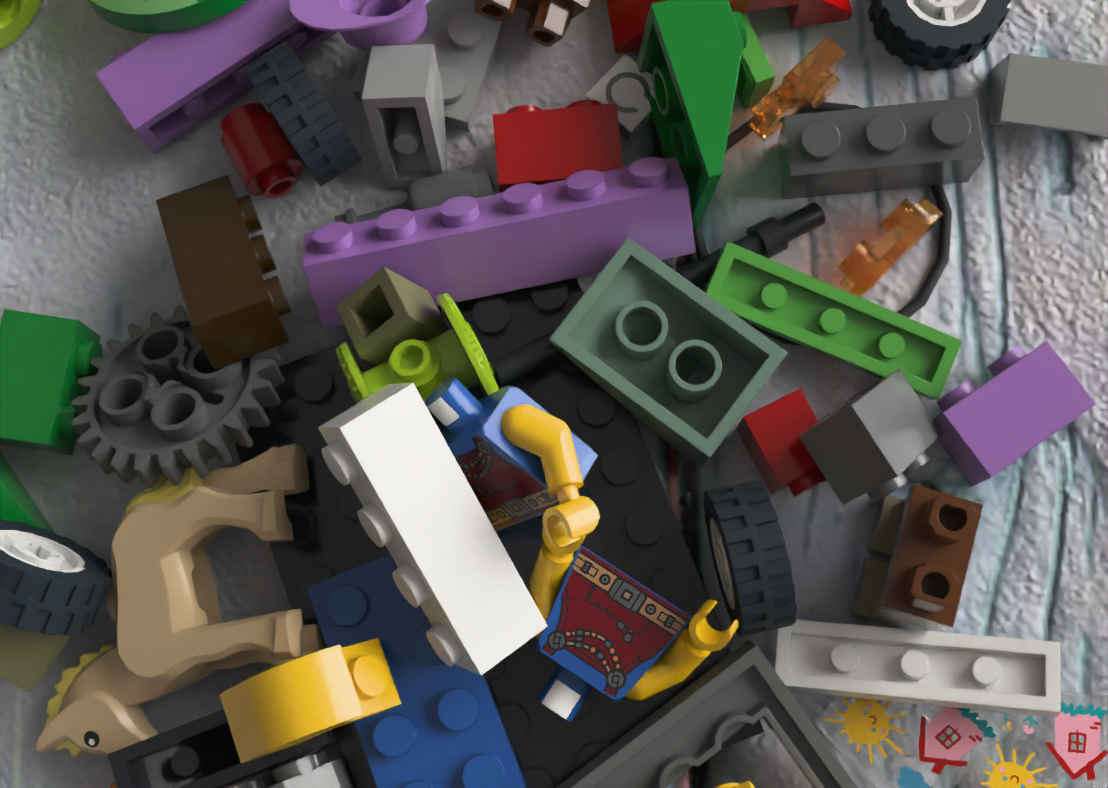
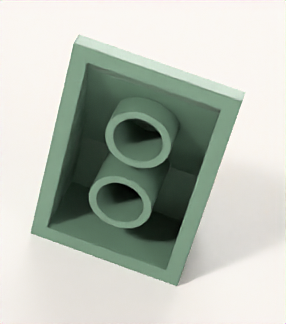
[549,237,788,468]

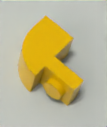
[219,637,401,764]

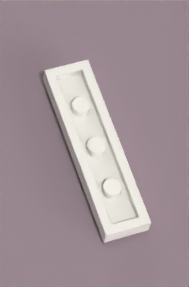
[775,620,1061,717]

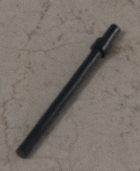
[489,202,825,385]

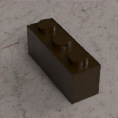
[156,175,292,370]

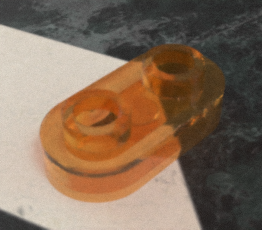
[838,197,944,298]

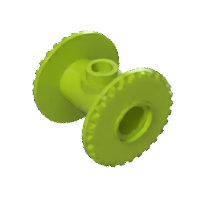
[335,293,499,404]

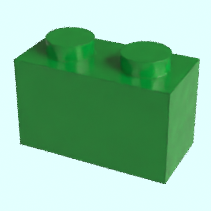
[0,309,103,455]

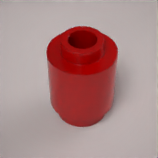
[220,103,303,199]

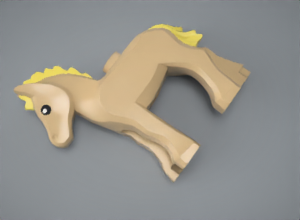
[36,444,327,758]

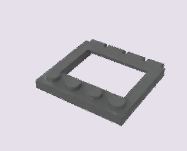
[556,640,858,788]

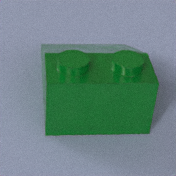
[636,0,747,228]

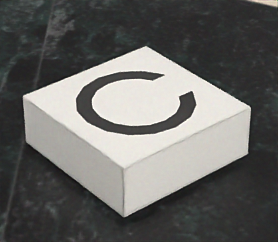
[585,54,656,141]

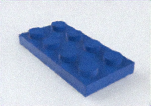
[306,554,528,788]

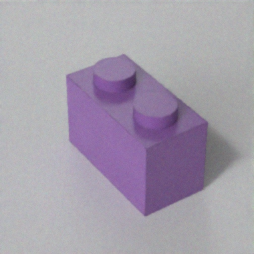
[933,341,1096,486]

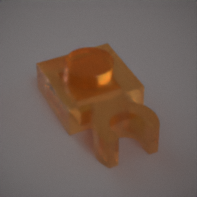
[748,36,845,141]

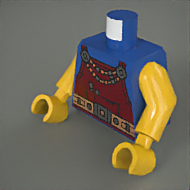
[425,376,600,548]
[528,529,739,722]

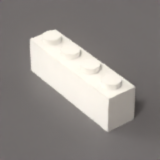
[318,383,548,675]

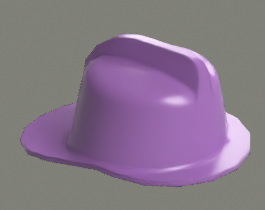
[290,0,431,52]

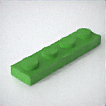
[704,241,962,400]

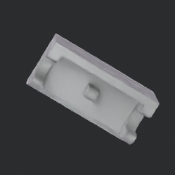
[987,53,1108,140]

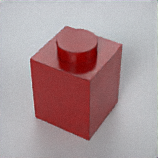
[736,388,827,497]

